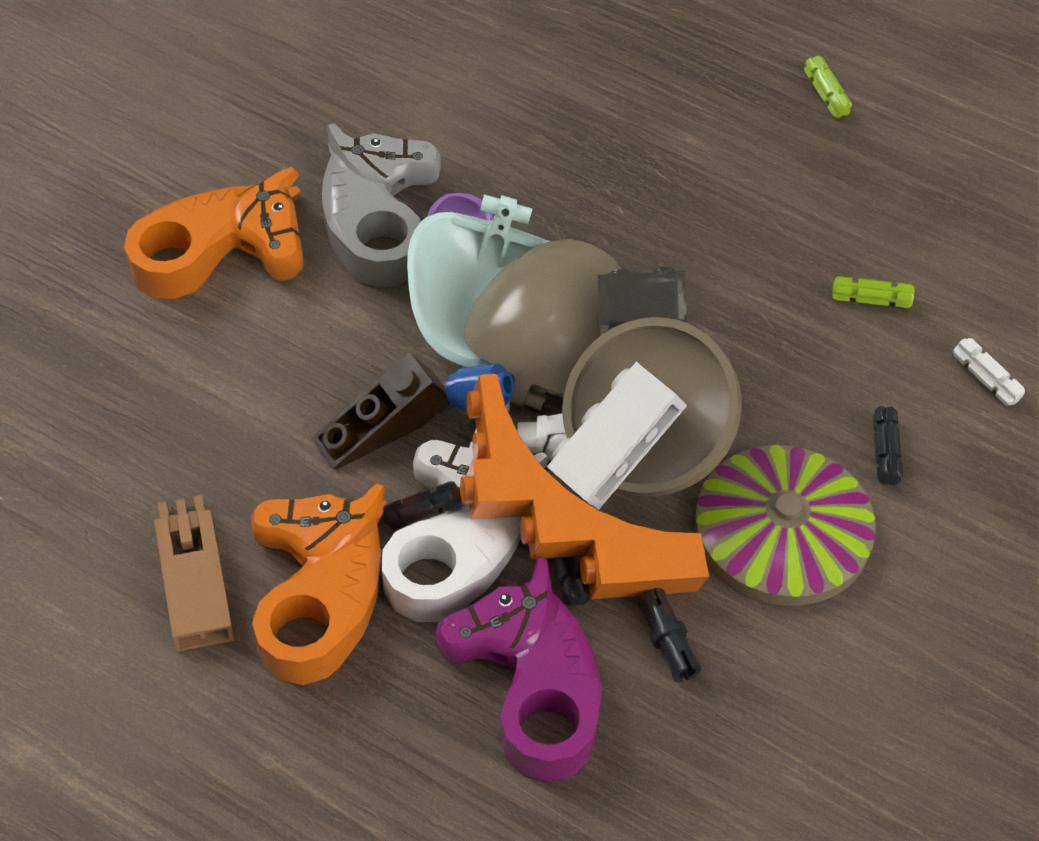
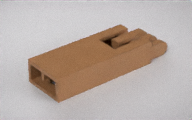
[154,494,234,652]

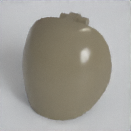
[464,239,635,411]

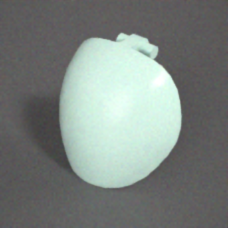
[407,194,549,367]

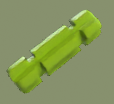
[804,55,852,118]
[832,276,915,308]

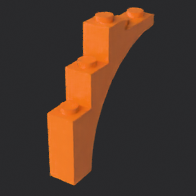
[460,374,709,599]

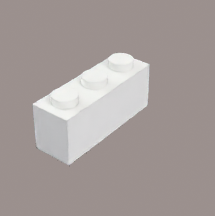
[547,362,687,510]

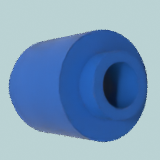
[446,363,514,411]

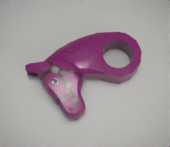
[436,558,602,782]

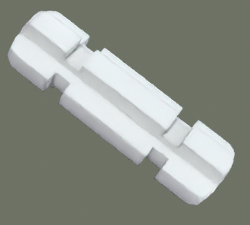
[953,338,1025,406]

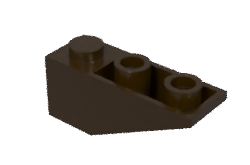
[312,352,449,470]

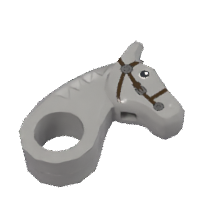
[322,123,441,288]

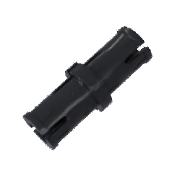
[637,588,701,682]

